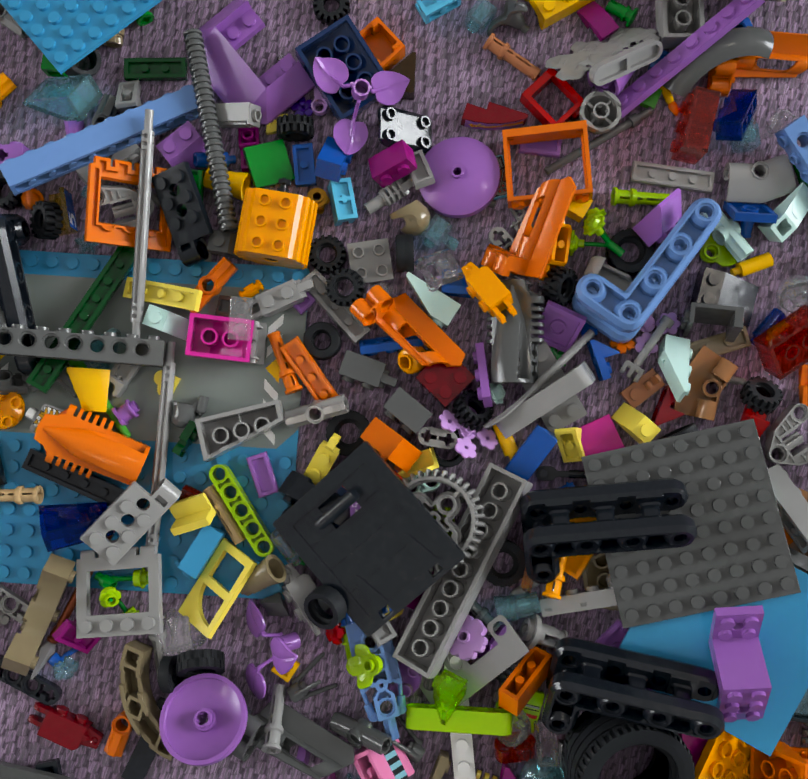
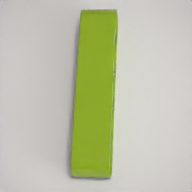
[209,464,276,557]
[406,703,512,736]

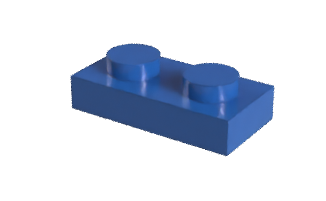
[292,143,317,187]

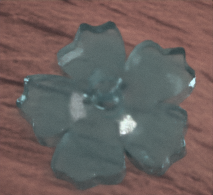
[53,655,79,680]

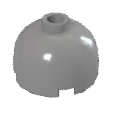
[579,90,622,134]

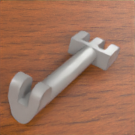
[619,315,675,383]

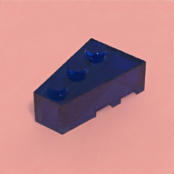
[38,502,114,552]

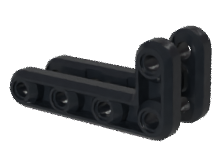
[0,214,41,374]
[519,478,698,584]
[542,637,725,740]

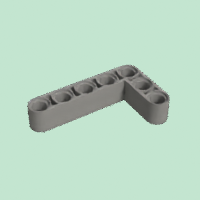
[496,361,597,439]

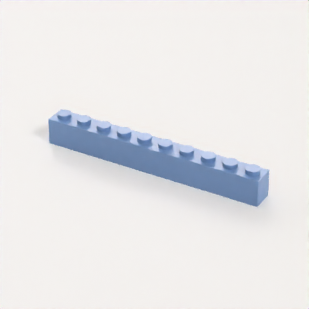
[0,85,199,196]

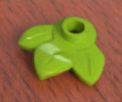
[699,233,737,267]
[346,644,383,689]

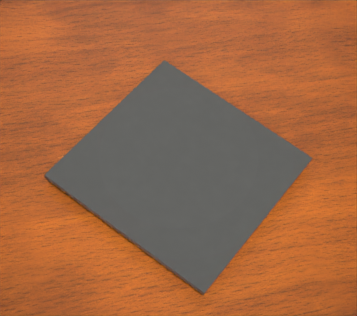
[581,418,801,629]

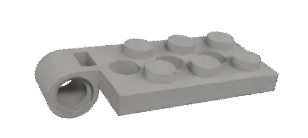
[80,478,182,566]

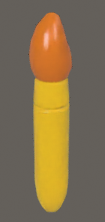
[660,86,679,116]

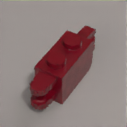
[27,702,104,751]

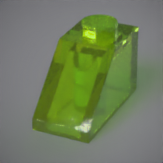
[432,669,468,725]

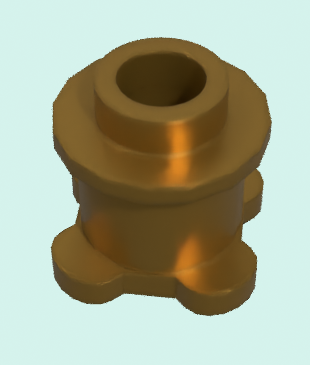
[307,188,330,215]

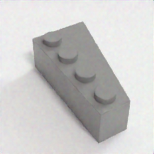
[195,400,285,462]

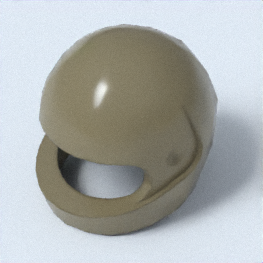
[389,200,431,236]

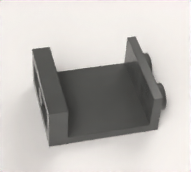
[680,302,744,342]

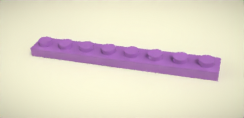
[617,0,765,118]

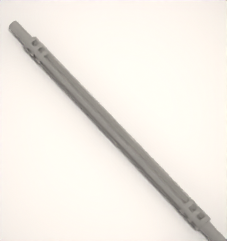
[130,109,155,338]
[145,341,176,571]

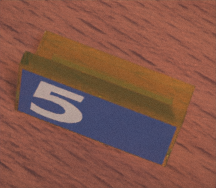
[49,187,78,236]

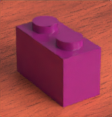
[368,139,418,188]

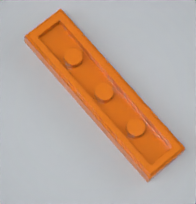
[279,336,338,400]

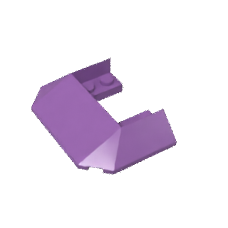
[199,0,315,125]

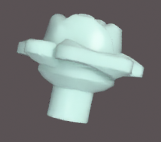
[490,384,506,405]

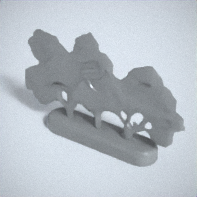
[545,27,663,86]

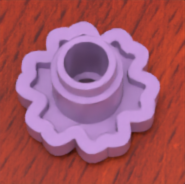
[450,615,488,661]

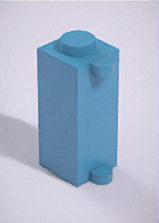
[174,523,227,579]

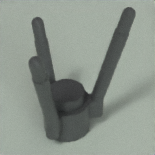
[287,652,338,703]
[392,716,425,764]

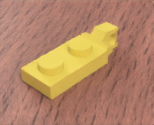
[303,432,341,485]

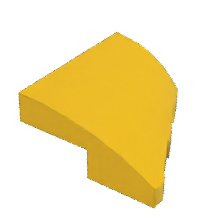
[66,367,110,413]

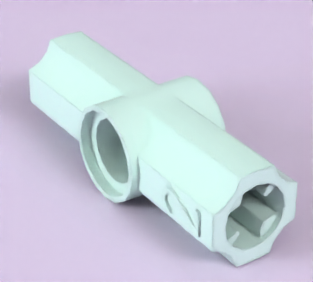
[700,212,754,262]

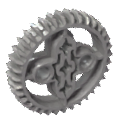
[402,469,485,573]

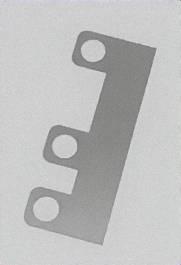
[420,615,529,706]

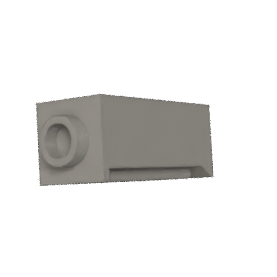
[214,102,262,129]

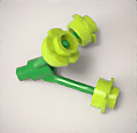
[94,568,148,613]

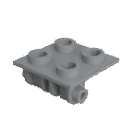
[347,238,394,285]

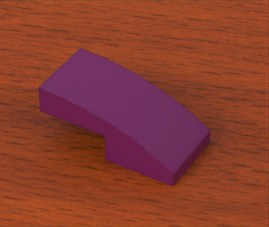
[576,0,619,42]

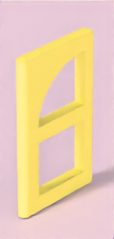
[178,538,257,639]

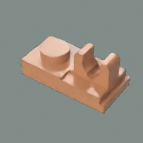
[620,368,665,408]

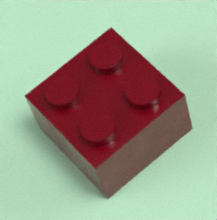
[415,363,475,408]

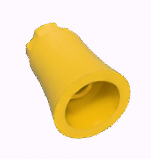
[203,168,251,201]

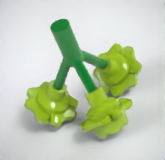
[569,207,625,257]

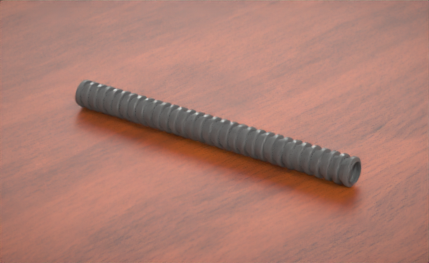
[183,28,238,233]

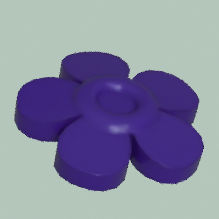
[291,97,313,117]

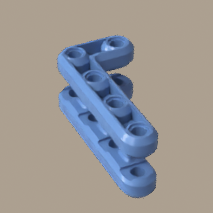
[571,198,722,343]

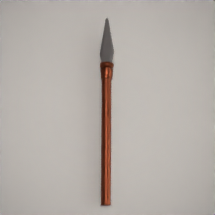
[30,530,115,680]

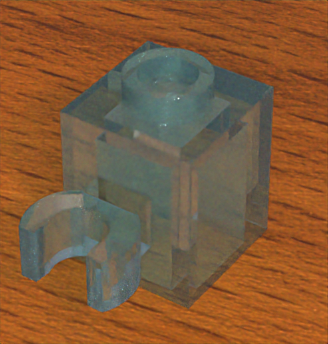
[421,214,459,251]

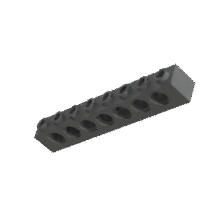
[0,323,165,368]

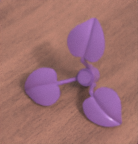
[313,57,410,155]
[246,599,301,699]

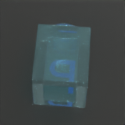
[465,0,497,36]

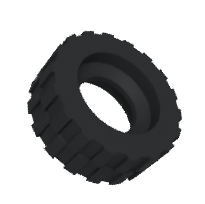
[605,228,654,276]
[326,410,370,456]
[486,539,526,588]
[176,649,225,679]

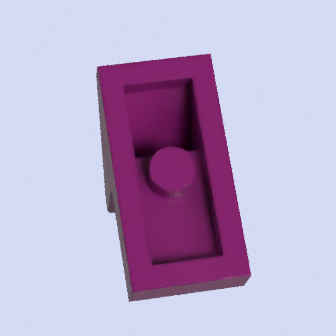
[52,619,101,654]

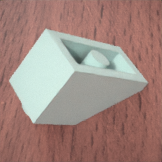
[142,304,189,341]

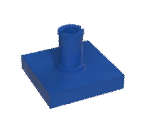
[723,201,778,238]

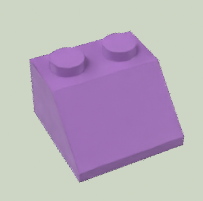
[156,121,207,170]
[632,188,682,247]

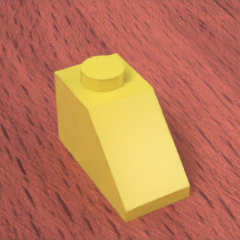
[611,402,661,444]

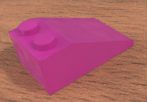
[185,312,255,363]

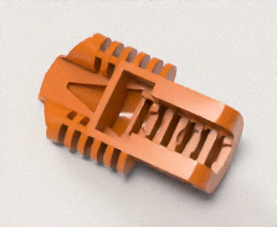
[34,404,150,485]

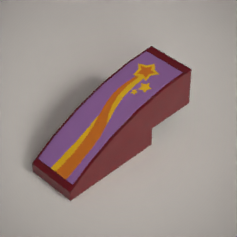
[461,102,529,130]

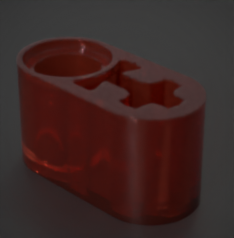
[494,732,535,764]

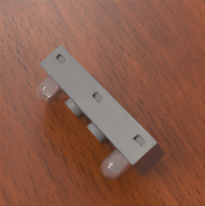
[539,573,617,617]

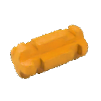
[239,279,264,301]

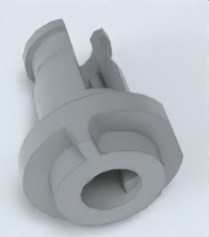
[517,614,568,649]

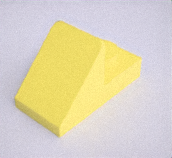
[554,427,585,463]

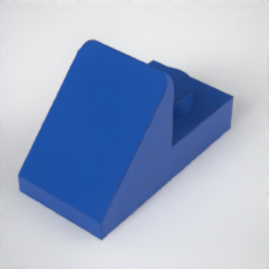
[586,339,620,382]

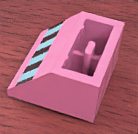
[354,738,415,779]

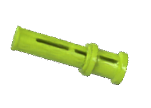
[610,187,670,207]

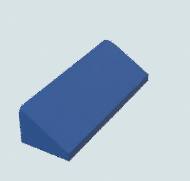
[504,425,557,481]

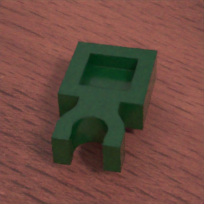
[172,420,199,457]

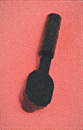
[536,466,586,481]

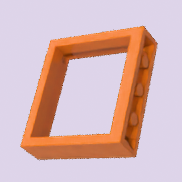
[502,120,593,210]

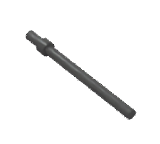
[544,107,654,175]

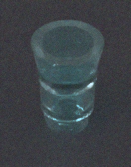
[494,591,542,626]

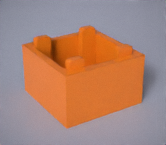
[359,16,405,71]
[360,416,422,473]

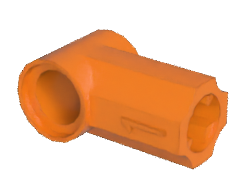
[104,710,133,757]

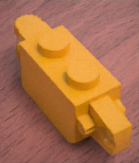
[461,262,517,324]

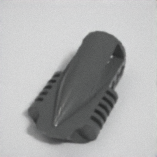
[487,278,545,384]

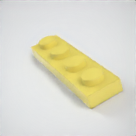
[123,277,203,312]

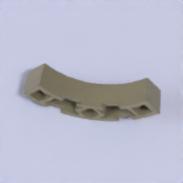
[1,553,77,676]
[119,640,174,761]

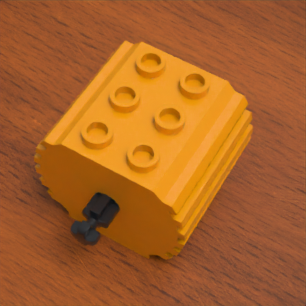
[234,178,318,270]

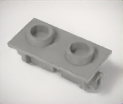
[243,321,267,365]

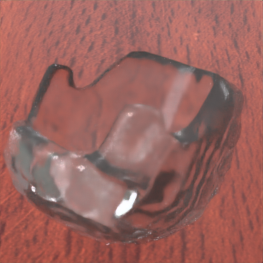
[497,710,531,747]

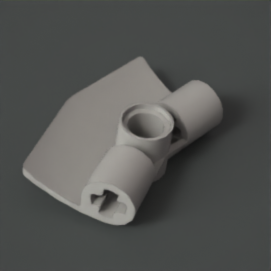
[723,154,797,204]

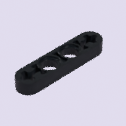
[0,654,62,705]

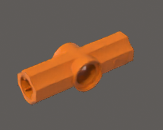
[189,257,238,313]

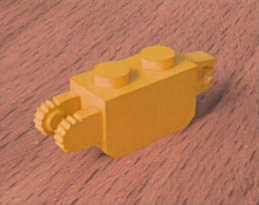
[538,220,572,281]

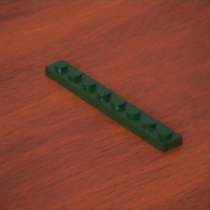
[25,246,134,394]

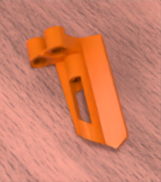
[707,31,808,97]
[350,285,466,367]

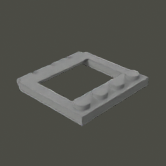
[76,545,163,639]

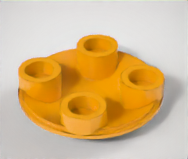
[0,392,25,429]

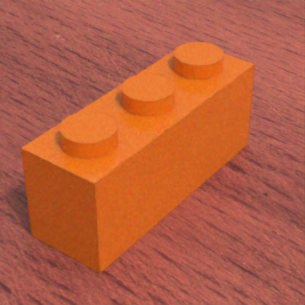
[498,646,552,716]

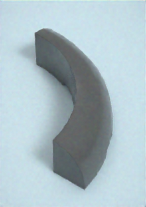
[663,26,774,98]

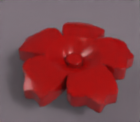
[326,623,346,645]

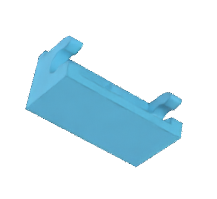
[415,0,461,24]
[327,177,358,226]

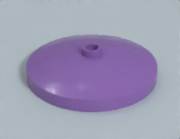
[419,137,500,218]
[159,673,248,767]

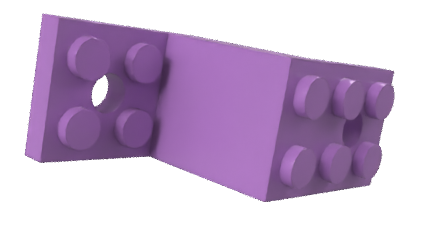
[708,605,772,722]

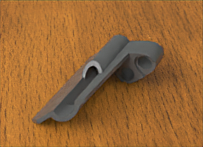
[231,701,355,779]

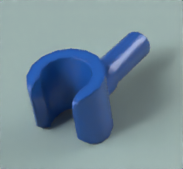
[48,648,79,668]

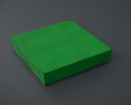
[243,139,295,188]

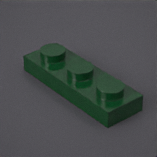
[124,57,187,81]

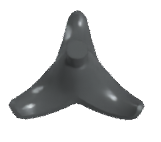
[487,0,530,37]

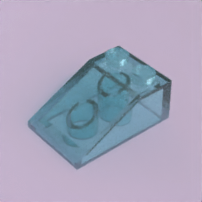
[23,74,103,122]

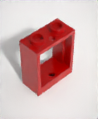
[519,68,584,125]

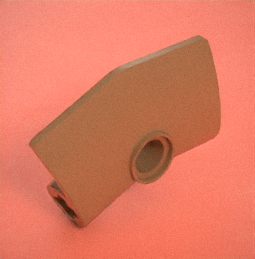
[674,345,738,421]

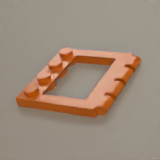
[84,156,171,252]

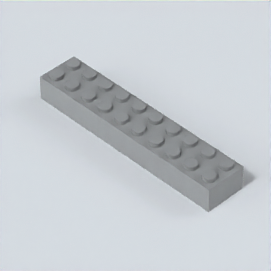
[392,462,533,679]

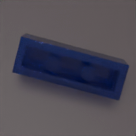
[712,89,757,141]

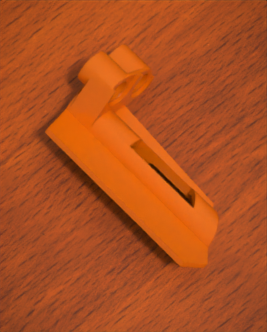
[481,176,577,279]

